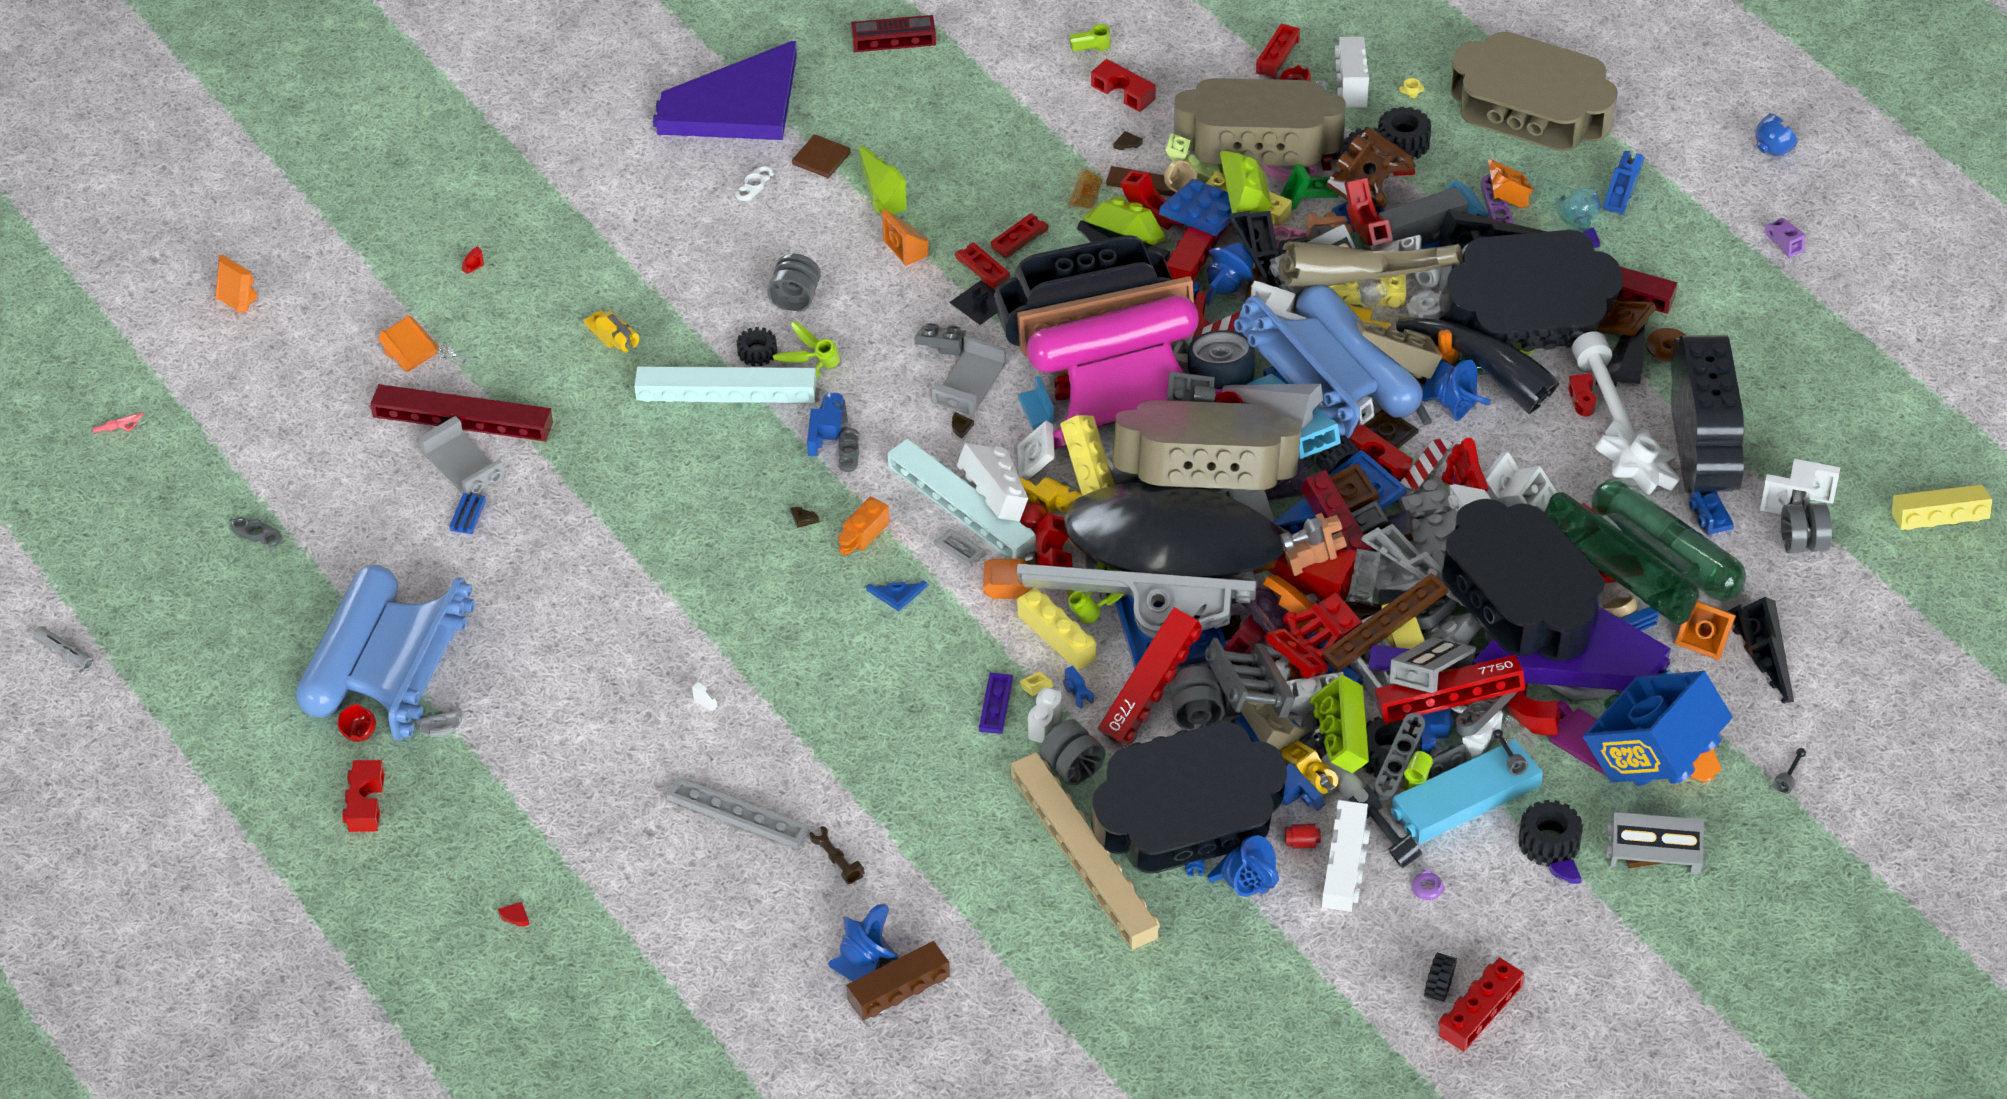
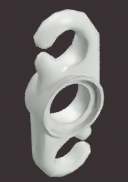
[735,166,774,202]

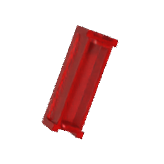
[1256,23,1300,79]

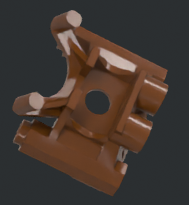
[1326,127,1416,212]

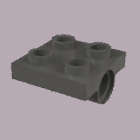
[915,323,966,356]
[1166,372,1215,402]

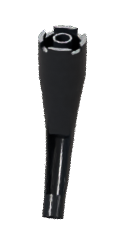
[1396,317,1560,415]

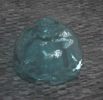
[1556,188,1601,228]

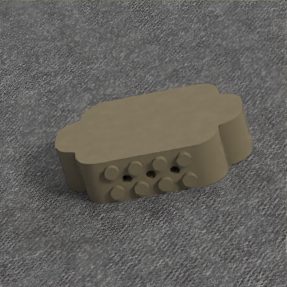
[1450,32,1618,151]
[1174,78,1346,166]
[1113,400,1301,490]

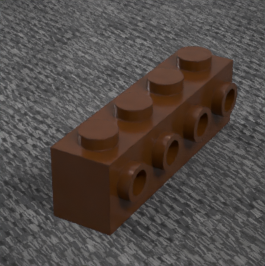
[846,941,950,1021]

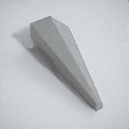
[1222,384,1323,429]
[1361,524,1465,607]

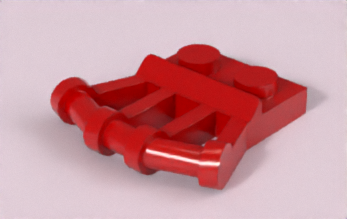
[1441,437,1489,492]
[1283,592,1362,662]

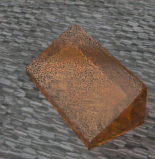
[1067,169,1103,209]

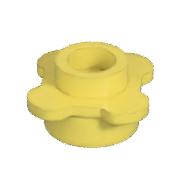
[1399,78,1424,98]

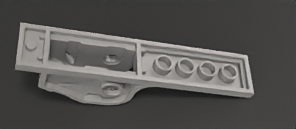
[1017,564,1256,639]

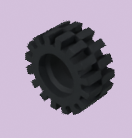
[737,327,777,367]
[1315,435,1359,474]
[1424,952,1457,1002]

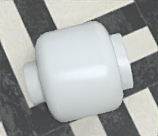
[1414,267,1443,288]

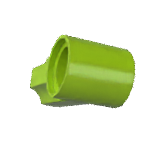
[1069,24,1111,52]
[1403,751,1433,791]

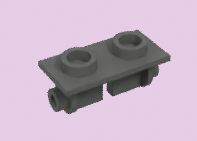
[1427,743,1467,780]

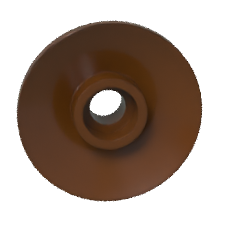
[1646,328,1687,362]

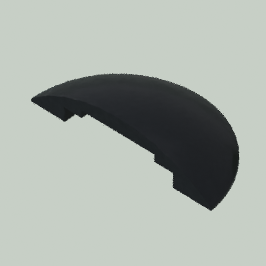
[1064,481,1285,578]

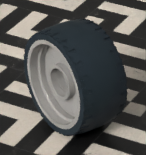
[1188,330,1255,389]

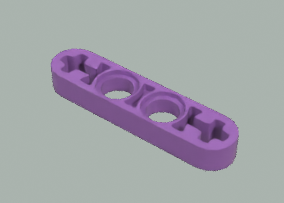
[1481,175,1514,224]

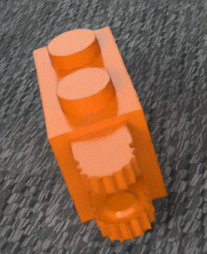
[838,496,890,556]

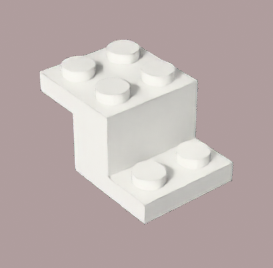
[1251,281,1306,320]
[1484,451,1563,518]
[1760,459,1841,514]

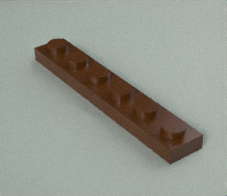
[1322,573,1448,673]

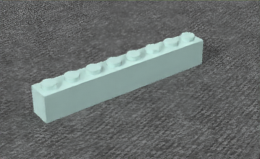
[635,367,817,403]
[887,439,1036,559]

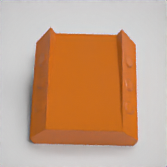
[1488,159,1534,209]
[215,255,258,313]
[378,315,442,372]
[983,559,1030,599]

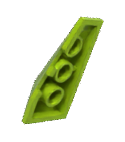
[859,145,907,215]

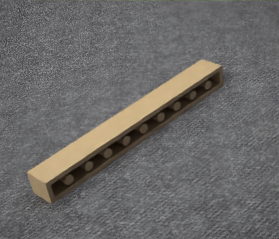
[1011,752,1160,950]

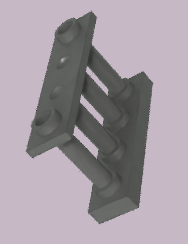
[1205,638,1295,718]

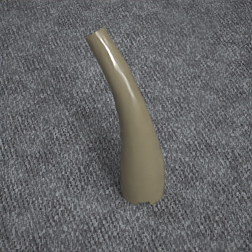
[1279,241,1463,287]

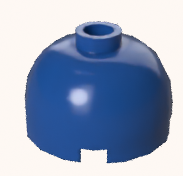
[1755,113,1798,156]

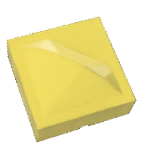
[1020,672,1053,696]

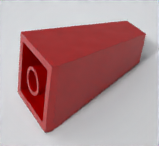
[1268,549,1357,602]

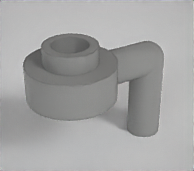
[1265,646,1291,681]

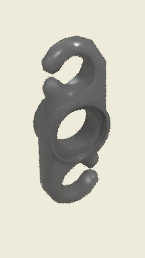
[838,428,860,472]
[230,517,282,547]

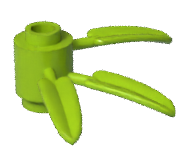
[773,321,841,380]
[1065,561,1125,624]

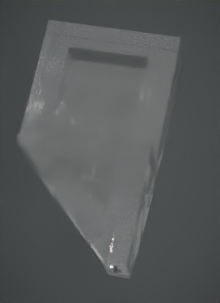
[1503,714,1542,755]

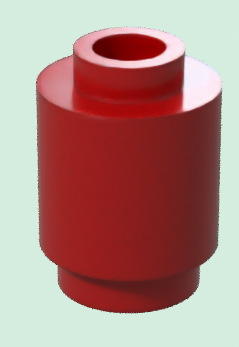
[1285,823,1321,849]

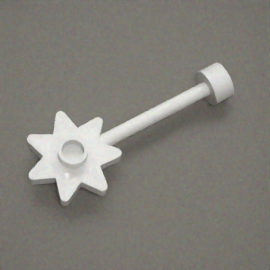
[1572,332,1680,495]

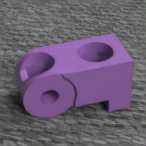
[1765,218,1806,258]

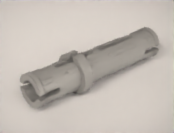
[34,626,94,671]

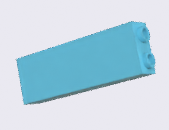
[1243,374,1341,459]
[1391,739,1543,845]

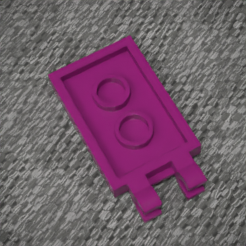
[1549,700,1606,776]

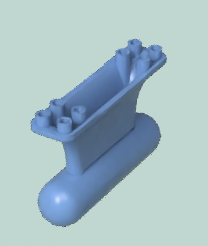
[1234,285,1423,438]
[295,565,476,741]

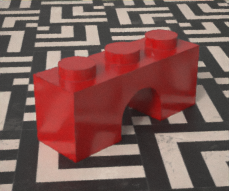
[1091,58,1156,112]
[1349,424,1413,482]
[1035,512,1073,568]
[342,760,385,832]

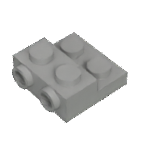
[1397,478,1452,519]
[1423,613,1481,645]

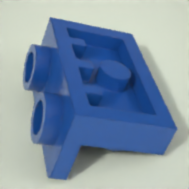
[1688,491,1734,535]

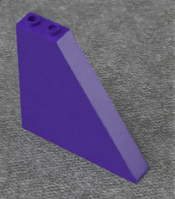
[653,41,797,140]
[1472,607,1671,691]

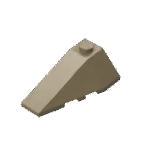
[1356,321,1442,379]

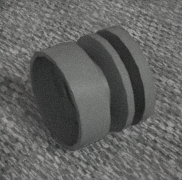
[767,253,821,312]

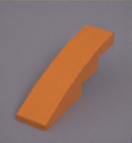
[1263,575,1332,641]

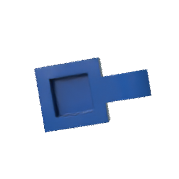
[1063,665,1094,709]

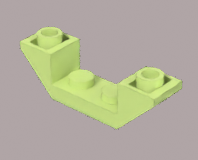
[1166,133,1224,183]

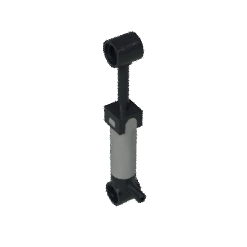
[1299,726,1422,869]

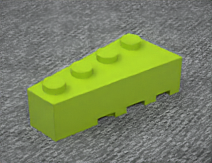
[1309,674,1369,773]

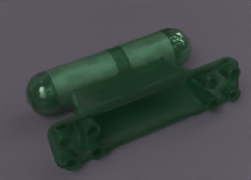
[1544,479,1747,625]

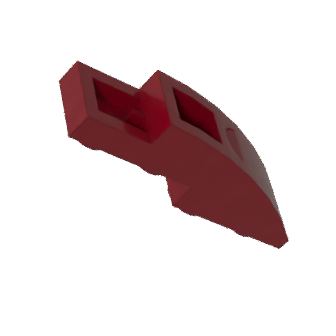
[1208,612,1271,686]

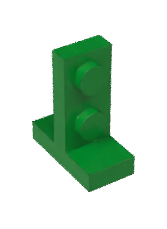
[1280,164,1339,210]

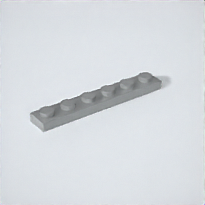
[667,777,809,849]

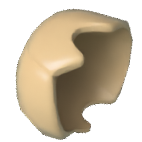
[1164,159,1198,193]
[1602,595,1638,619]

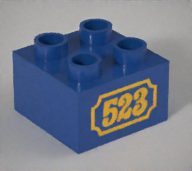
[1582,671,1733,786]

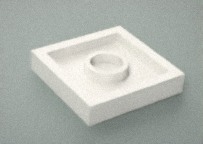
[1017,421,1055,480]

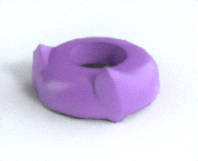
[1411,869,1444,900]

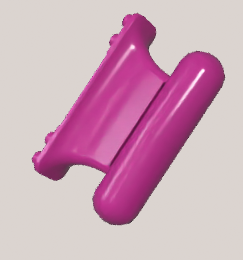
[1026,295,1222,449]

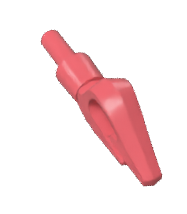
[92,412,144,433]

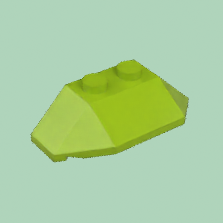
[1220,151,1272,213]
[1082,197,1165,245]

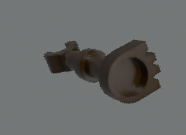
[809,826,865,884]

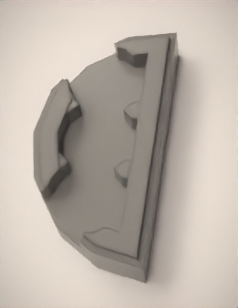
[414,709,462,737]

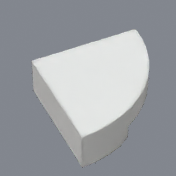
[692,681,718,711]

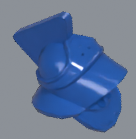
[1206,243,1254,305]
[1422,360,1491,421]
[1208,835,1279,897]
[828,903,899,981]

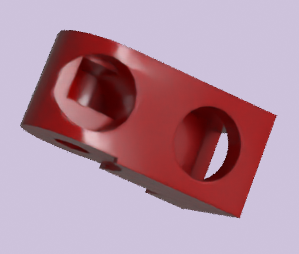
[1568,373,1596,417]

